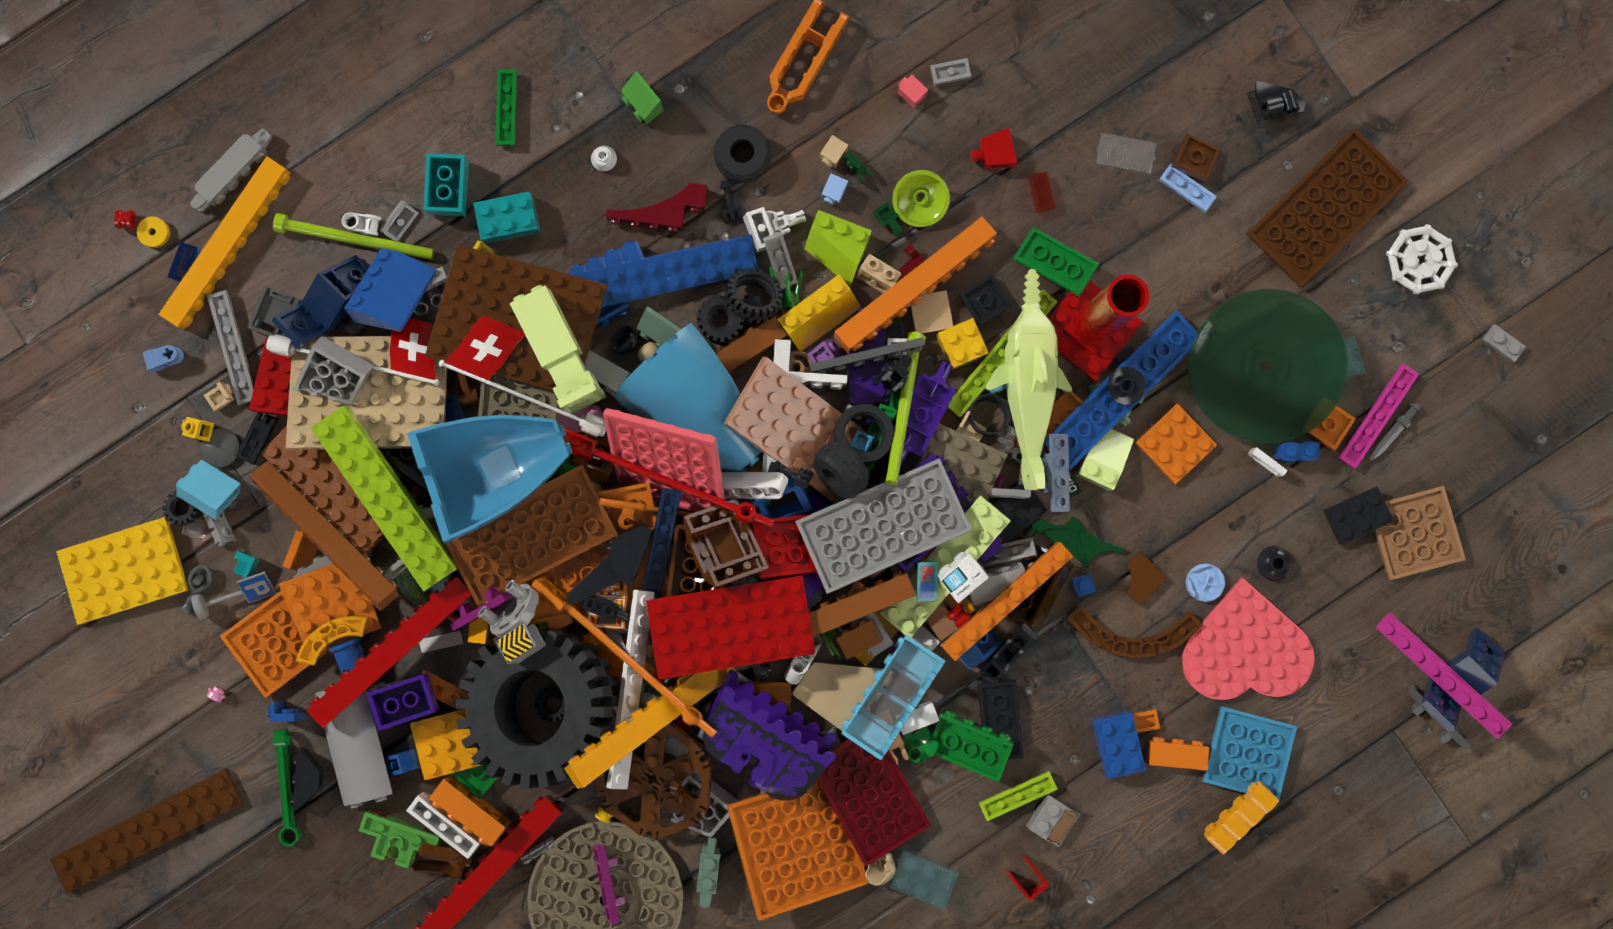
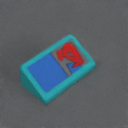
[917,561,938,602]

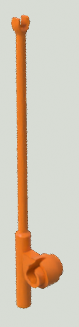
[599,498,751,529]

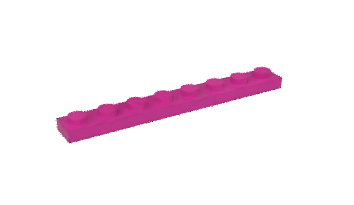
[1376,613,1512,739]

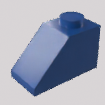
[383,748,421,776]

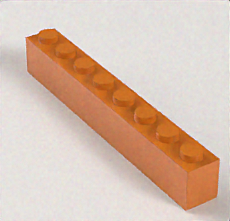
[941,542,1073,661]

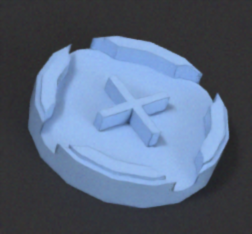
[1186,563,1225,602]

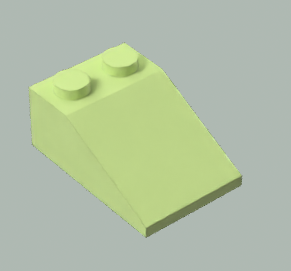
[1075,429,1134,491]

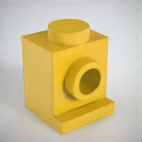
[181,417,214,442]

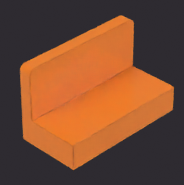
[282,530,319,570]

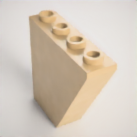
[791,661,894,731]

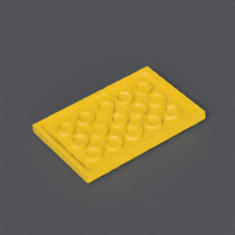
[56,517,189,625]

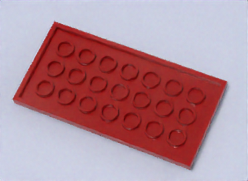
[646,575,816,680]

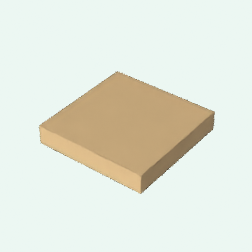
[910,290,953,334]

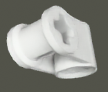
[342,212,381,237]

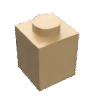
[820,135,848,168]

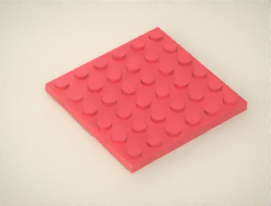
[603,408,725,512]

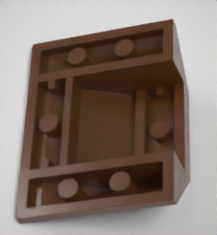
[683,498,769,588]

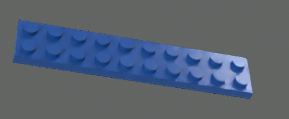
[570,234,759,307]
[1044,310,1202,470]

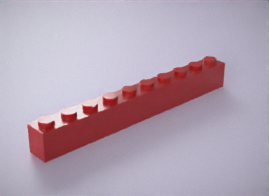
[307,576,472,728]
[413,794,564,929]

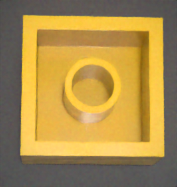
[936,318,988,371]

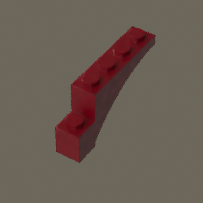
[606,182,708,233]

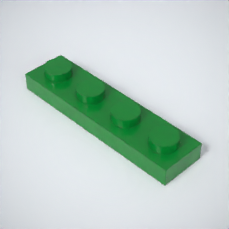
[495,69,518,146]

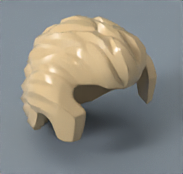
[865,853,896,886]

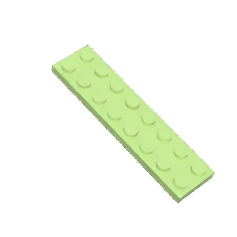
[880,495,1011,638]

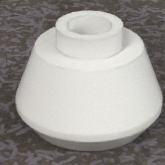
[591,146,617,171]

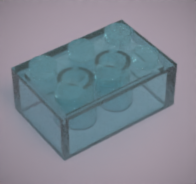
[889,848,959,910]

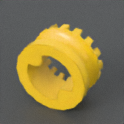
[595,807,614,824]

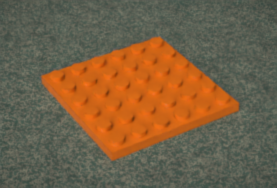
[727,781,868,921]

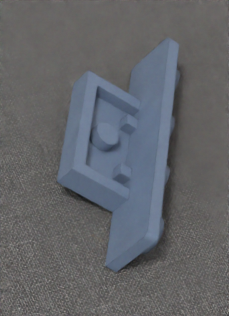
[1040,434,1070,512]

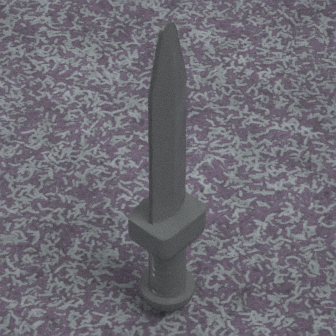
[1370,403,1420,461]

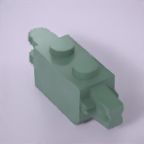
[696,836,721,909]

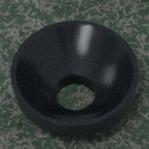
[1257,546,1293,581]

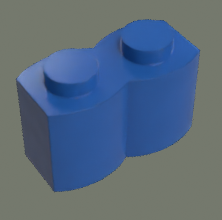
[1274,441,1320,463]

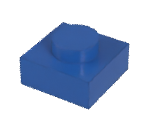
[1071,573,1096,597]

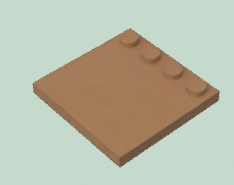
[1374,486,1466,580]

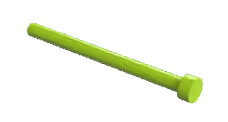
[273,213,435,260]
[886,332,926,485]

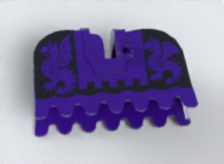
[703,670,837,801]

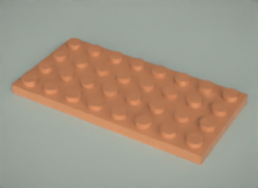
[723,357,867,504]

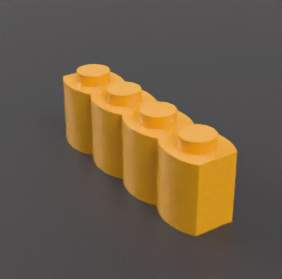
[1204,781,1279,854]

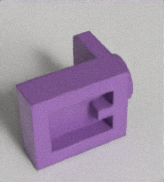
[807,339,841,363]

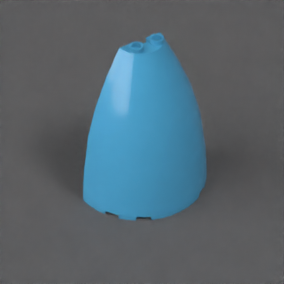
[614,323,762,472]
[407,415,572,544]

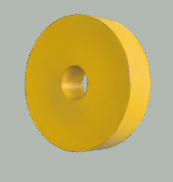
[137,217,170,248]

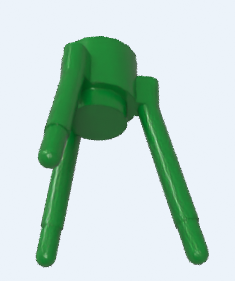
[769,267,803,309]

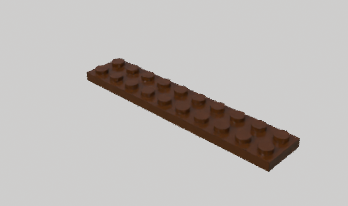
[50,769,244,894]

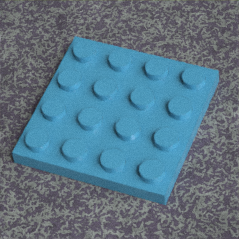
[1202,706,1297,800]

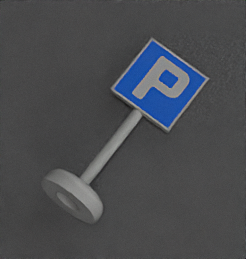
[191,571,277,621]

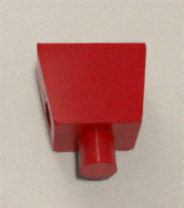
[970,128,1017,169]

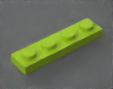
[978,771,1058,821]

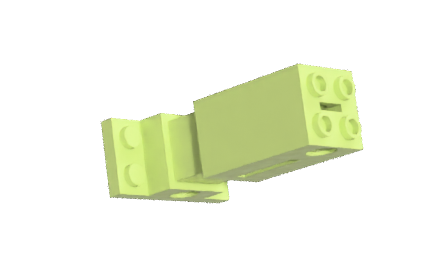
[510,285,606,414]

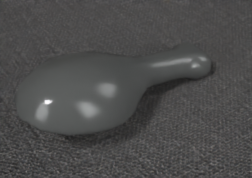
[181,565,212,614]

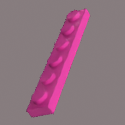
[1338,364,1419,469]

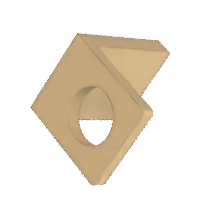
[956,411,987,442]

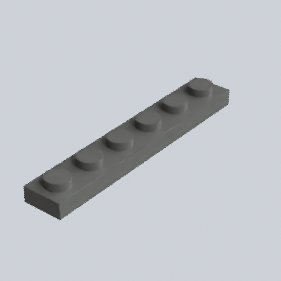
[810,337,925,374]

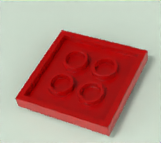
[750,515,817,580]

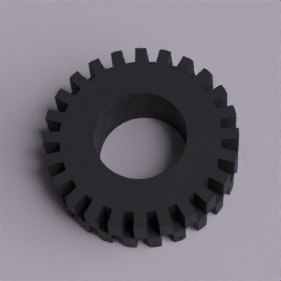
[456,628,619,789]

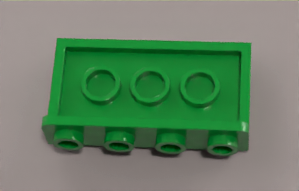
[931,710,1015,782]

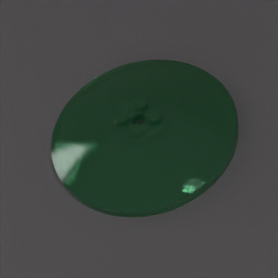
[1188,289,1348,444]

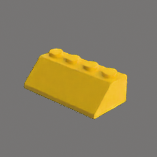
[777,274,861,351]

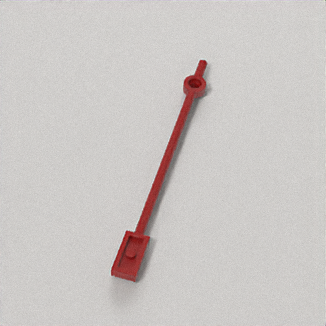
[563,428,775,528]

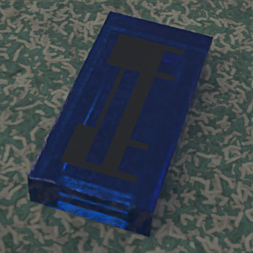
[167,242,201,282]

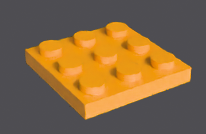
[410,709,480,780]

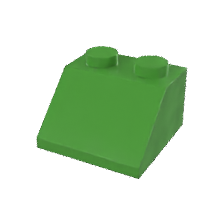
[621,71,664,125]

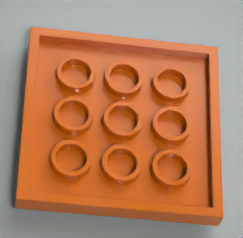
[279,563,382,650]
[220,591,329,698]

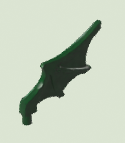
[1024,517,1126,568]

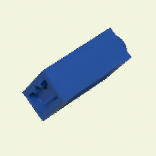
[752,477,813,518]

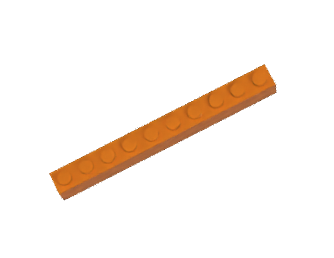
[834,217,997,354]

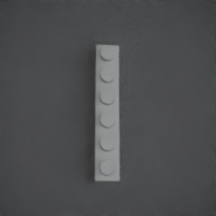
[207,290,254,406]

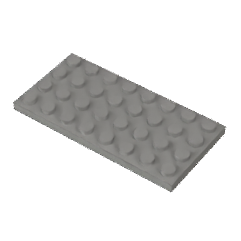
[796,458,972,594]

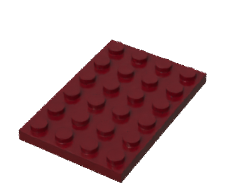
[816,739,931,867]

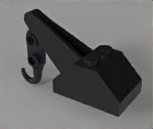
[566,523,654,635]

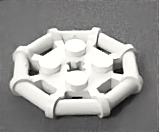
[1386,224,1458,295]

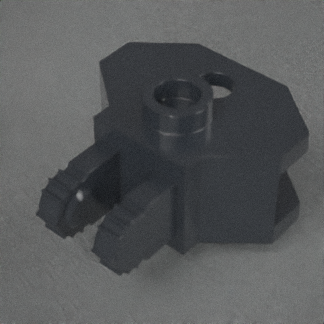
[872,355,912,397]

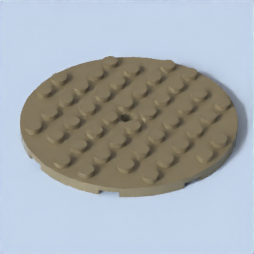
[527,821,683,929]

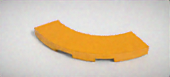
[296,615,368,666]

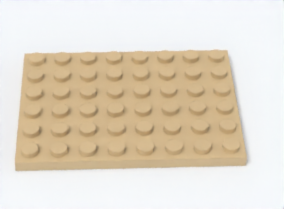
[286,336,448,450]

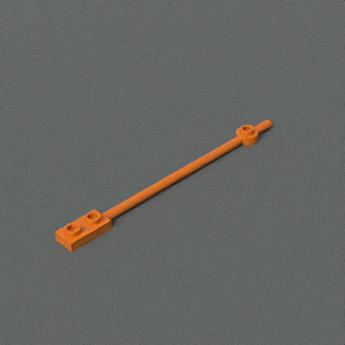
[531,577,717,738]

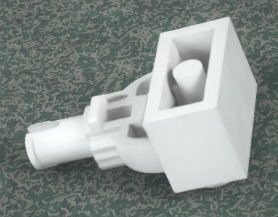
[743,207,806,253]

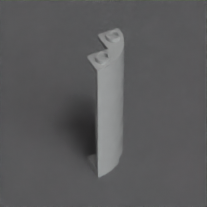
[315,691,393,808]

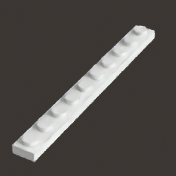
[607,590,654,789]

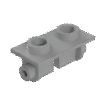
[203,512,236,547]

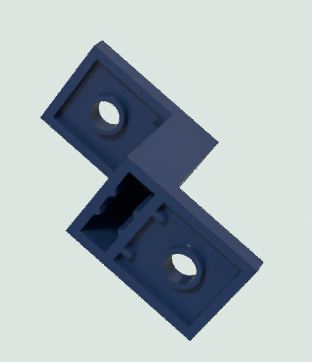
[272,255,369,348]
[1421,627,1505,732]

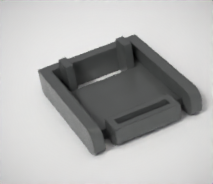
[247,286,301,337]

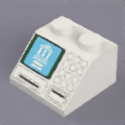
[938,550,989,603]

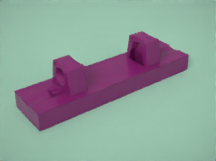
[450,587,515,631]
[592,843,626,925]

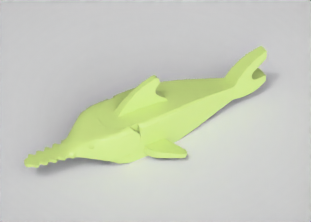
[985,269,1072,490]

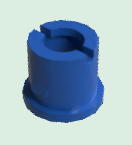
[328,636,367,674]

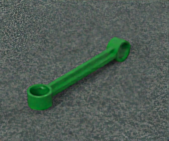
[273,728,301,846]

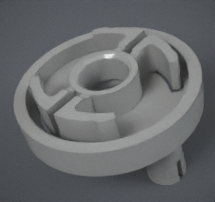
[478,580,539,638]

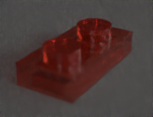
[1028,172,1055,214]

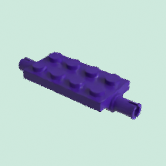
[847,308,889,423]
[893,361,956,468]

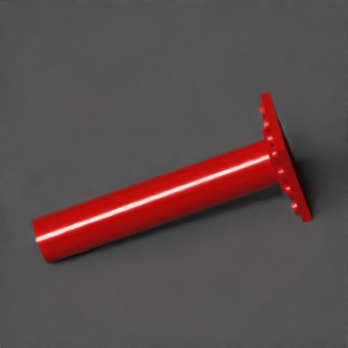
[1048,274,1150,382]

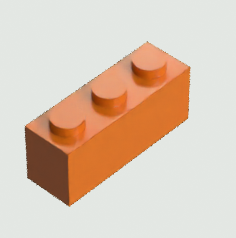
[1145,737,1209,770]

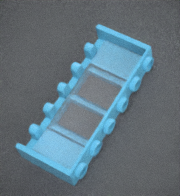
[841,635,945,760]

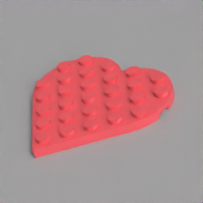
[1181,578,1314,700]

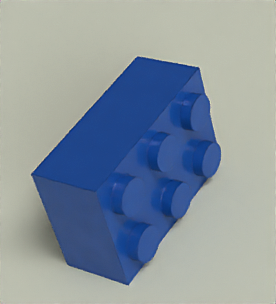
[1091,710,1146,779]

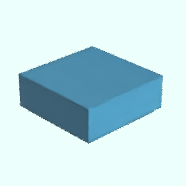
[849,430,875,453]

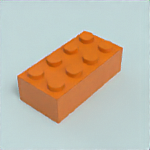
[429,774,512,846]

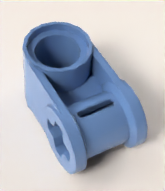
[143,345,184,372]

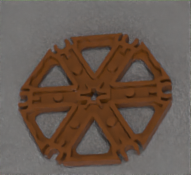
[596,722,712,839]

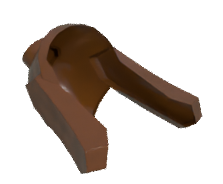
[412,841,472,879]

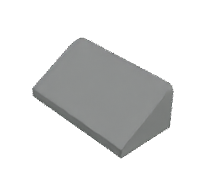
[379,200,419,242]

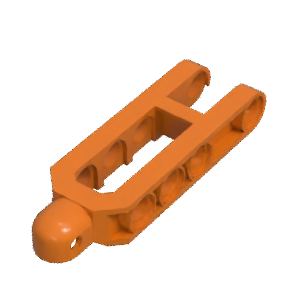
[767,0,849,114]

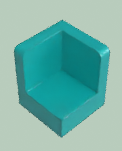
[233,551,261,579]

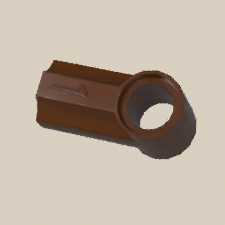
[454,372,480,410]

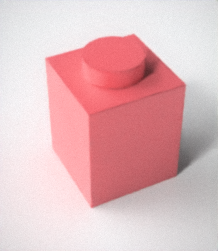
[898,75,928,108]

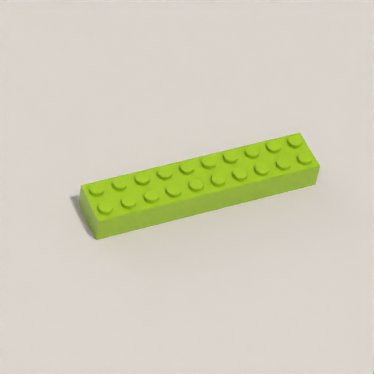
[311,406,458,592]

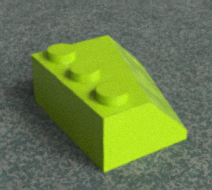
[804,210,872,287]

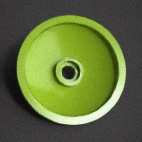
[892,170,950,227]

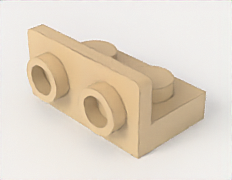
[856,254,901,294]

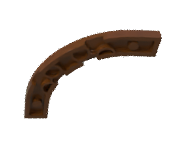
[1066,605,1203,658]

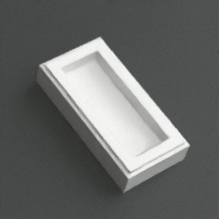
[1248,447,1288,477]

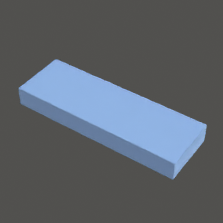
[1158,164,1217,213]

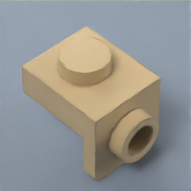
[204,382,235,412]

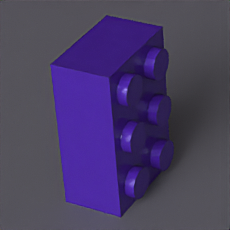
[366,673,440,731]

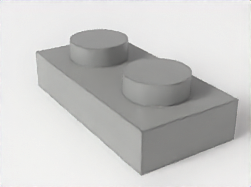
[930,58,971,86]
[1481,324,1526,363]

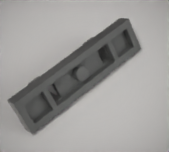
[1408,683,1470,750]

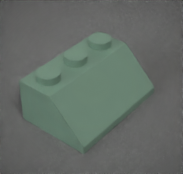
[637,306,681,347]

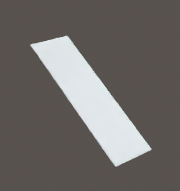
[420,631,463,653]

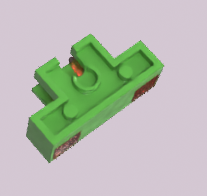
[359,809,442,869]

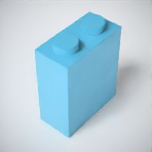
[176,459,241,520]

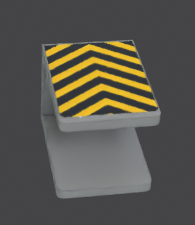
[496,624,546,664]

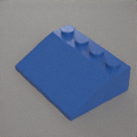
[344,248,437,332]

